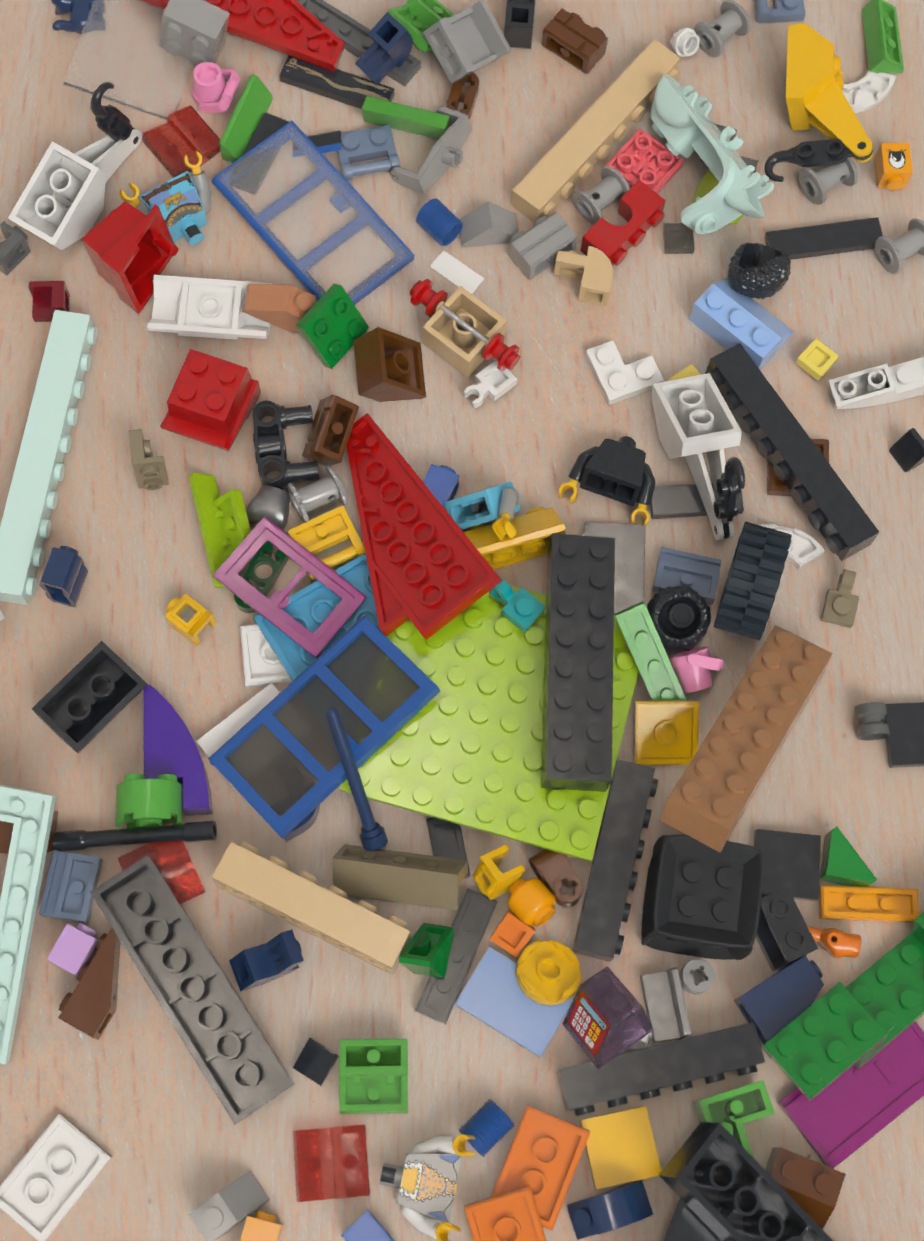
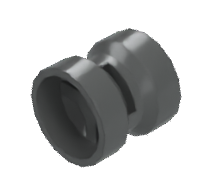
[854,702,890,741]

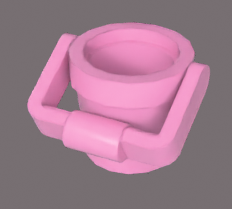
[191,62,240,113]
[668,647,724,693]

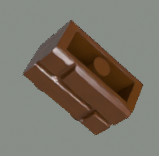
[541,8,608,74]
[302,395,359,466]

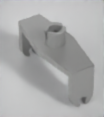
[390,106,472,194]

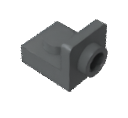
[0,221,31,276]

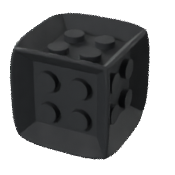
[641,835,764,960]

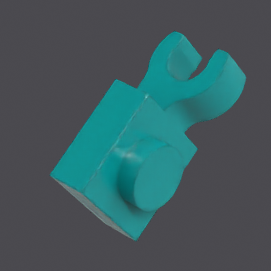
[489,578,546,633]

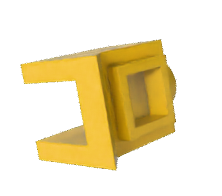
[165,593,217,647]
[472,844,525,900]

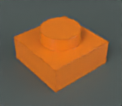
[489,910,535,958]

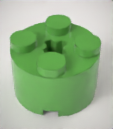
[115,773,182,828]

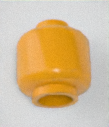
[507,878,556,927]

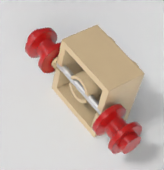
[410,279,520,378]

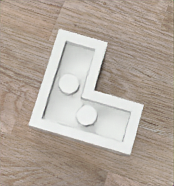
[585,340,664,405]

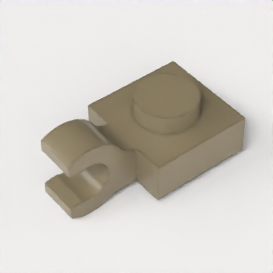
[820,569,860,628]

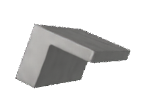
[640,967,691,1043]

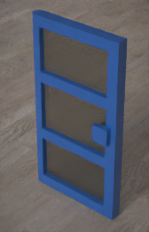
[208,616,441,839]

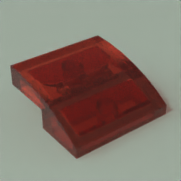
[142,105,221,178]
[118,841,205,904]
[293,1125,370,1202]

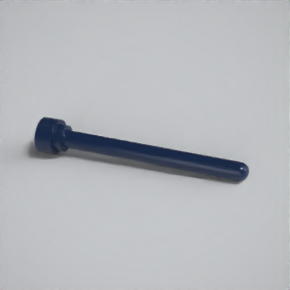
[325,707,388,851]

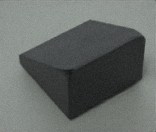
[889,428,924,472]
[293,1038,339,1086]

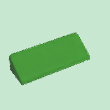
[862,0,904,73]
[219,74,273,163]
[362,96,450,139]

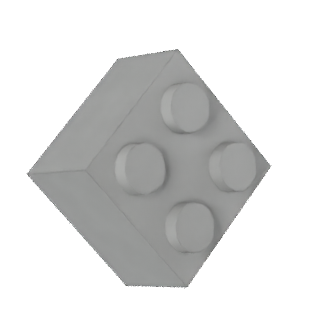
[159,0,230,66]

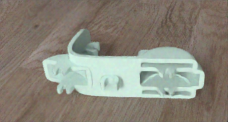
[650,74,774,234]

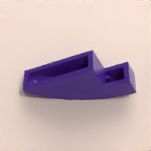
[144,685,213,815]

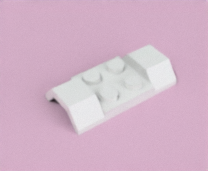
[147,275,272,340]

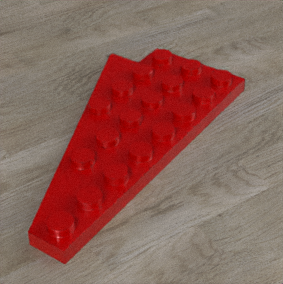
[140,0,345,72]
[346,413,502,640]

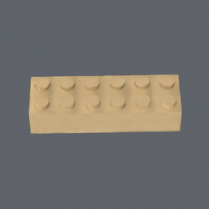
[212,841,411,975]

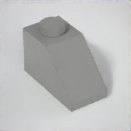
[189,1171,270,1241]

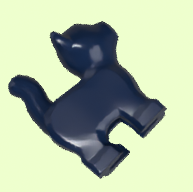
[51,0,106,34]

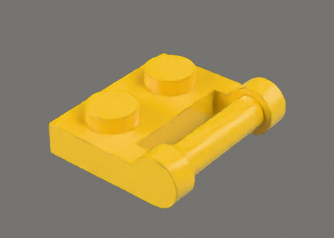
[287,505,366,581]

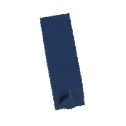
[734,956,824,1058]

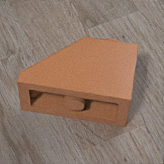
[242,283,316,333]

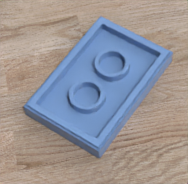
[455,947,574,1058]

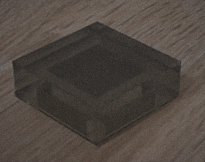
[663,223,695,254]

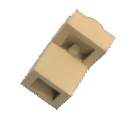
[554,246,613,306]

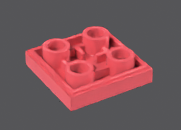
[605,128,685,194]

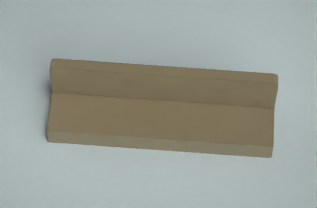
[332,844,468,911]

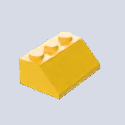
[464,507,566,570]

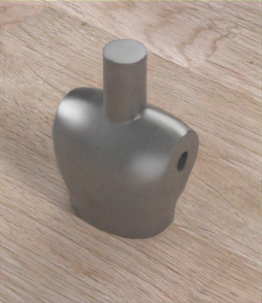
[247,485,290,529]

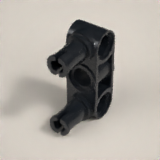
[252,401,320,490]

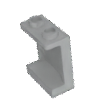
[423,0,511,84]

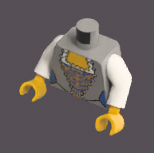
[379,1134,476,1241]

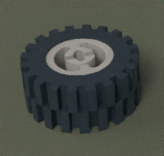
[714,521,792,641]

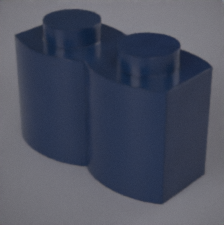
[39,546,88,607]

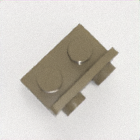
[129,429,169,490]

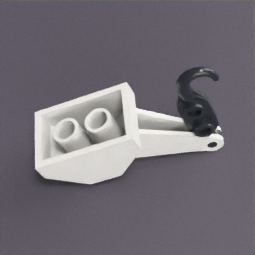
[8,82,142,250]
[651,373,745,540]

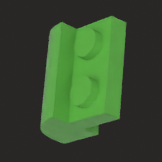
[388,0,455,56]
[339,1039,408,1114]

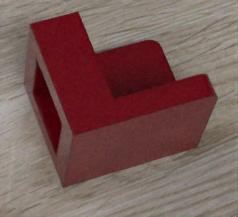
[29,281,70,322]

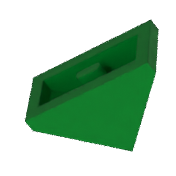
[819,826,877,887]
[399,923,454,978]

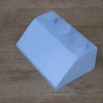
[689,279,794,370]

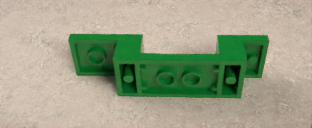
[763,912,924,1102]

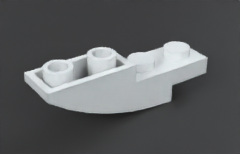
[828,357,924,409]

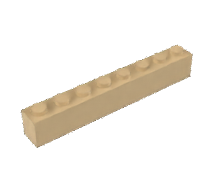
[511,39,681,223]

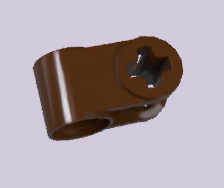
[528,849,583,908]

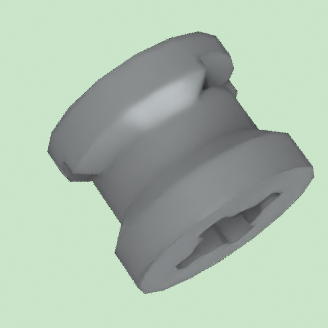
[679,959,716,995]

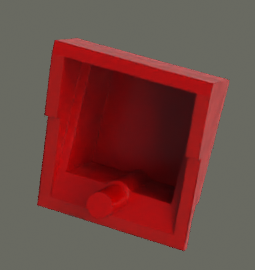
[81,201,179,314]
[160,349,261,452]

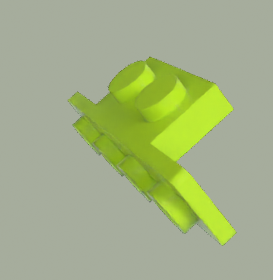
[189,473,251,588]

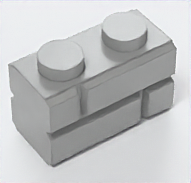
[509,213,577,280]

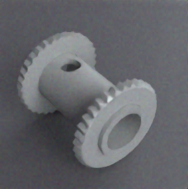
[694,0,750,57]
[799,157,858,205]
[573,166,630,224]
[875,218,924,274]
[287,465,348,522]

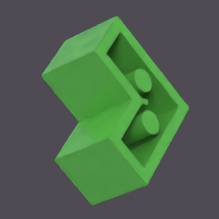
[693,1080,775,1158]

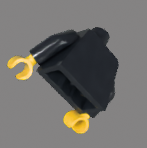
[559,436,655,525]

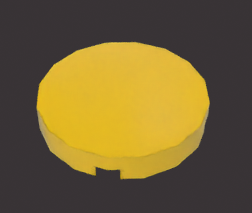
[515,940,582,1006]

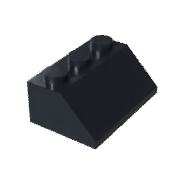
[32,641,148,754]

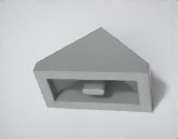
[459,202,518,248]

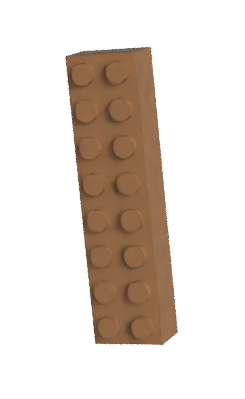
[660,625,833,853]

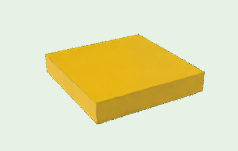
[633,700,699,765]
[580,1106,661,1190]

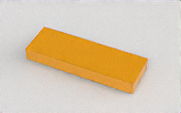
[819,885,919,923]

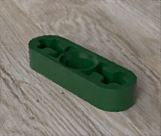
[234,531,289,613]

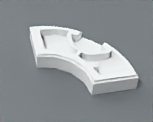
[842,70,896,113]

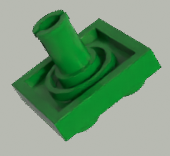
[296,283,369,369]

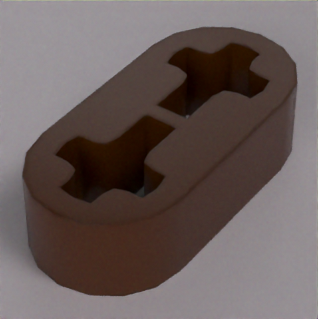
[447,73,479,119]

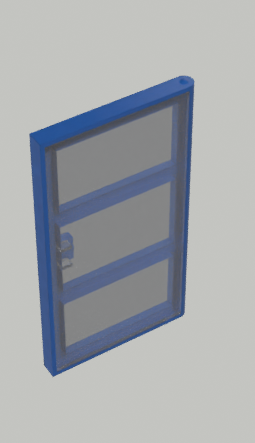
[211,121,414,305]

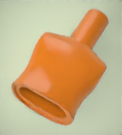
[807,926,862,958]

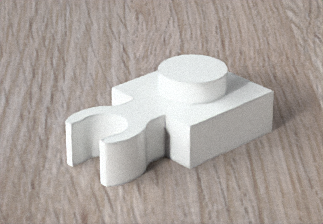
[464,360,517,408]

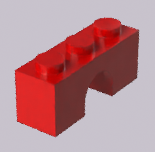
[580,180,666,266]

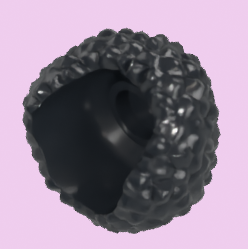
[728,243,791,299]
[647,586,711,651]

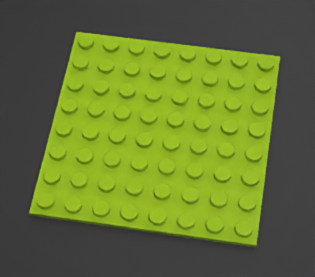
[339,585,639,862]

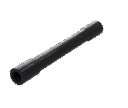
[53,821,217,851]

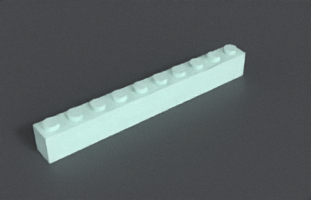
[0,310,98,605]

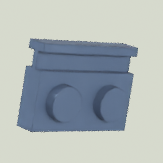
[652,547,722,604]
[39,850,103,924]

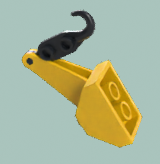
[764,23,873,182]

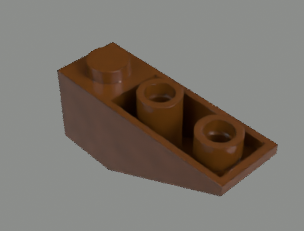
[58,928,121,1040]

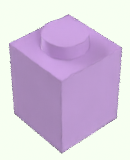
[46,923,98,976]

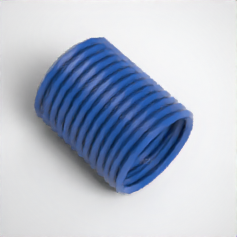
[416,198,463,246]
[459,1099,514,1157]

